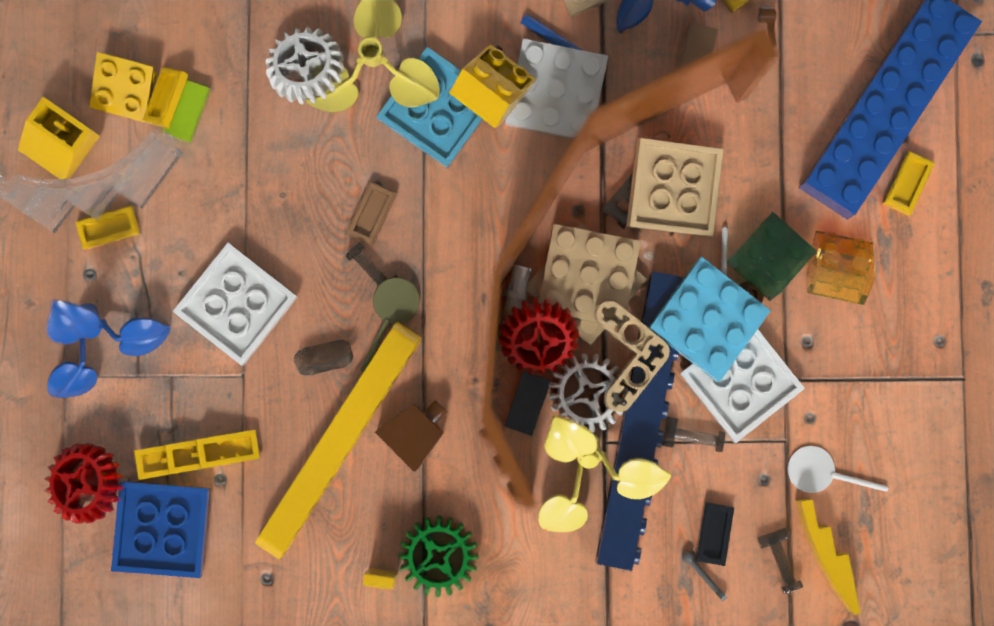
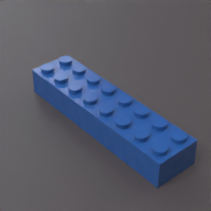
[799,0,982,220]

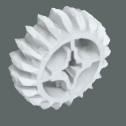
[265,26,344,105]
[548,353,628,433]

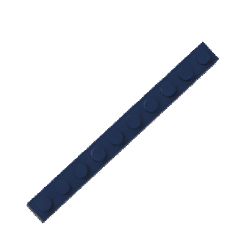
[595,271,684,571]

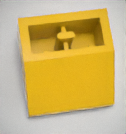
[449,44,536,129]
[18,97,100,184]

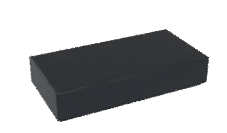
[504,371,551,436]
[695,502,735,566]

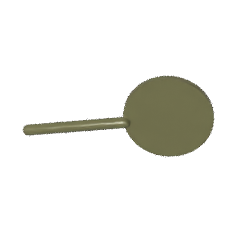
[361,277,419,372]

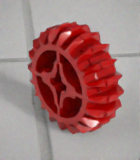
[499,297,580,376]
[44,443,124,524]

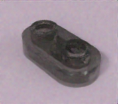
[294,340,354,376]

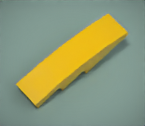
[134,430,260,480]
[795,498,861,615]

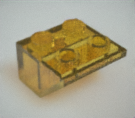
[806,231,875,305]

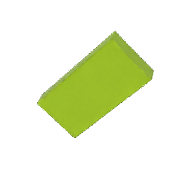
[162,80,211,143]

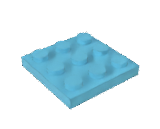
[376,47,483,169]
[648,257,771,382]

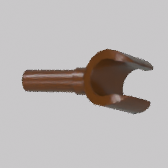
[758,6,777,47]

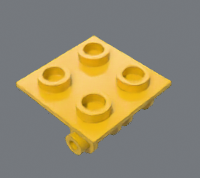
[89,52,158,122]

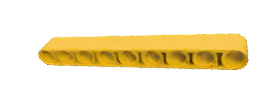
[255,322,422,560]

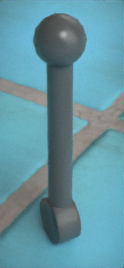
[682,551,727,601]

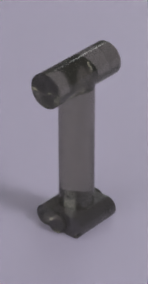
[345,243,399,286]
[662,417,726,453]
[757,528,803,594]

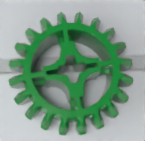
[398,515,479,597]

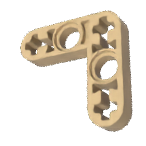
[594,301,670,412]

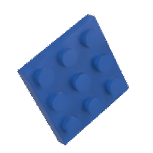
[111,481,210,578]

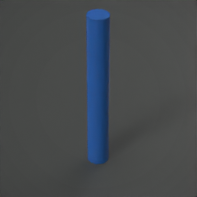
[521,14,584,51]

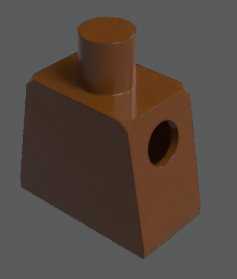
[375,400,448,472]

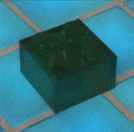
[726,212,817,301]

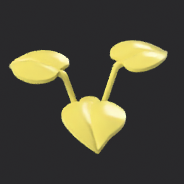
[306,0,440,112]
[538,415,671,532]

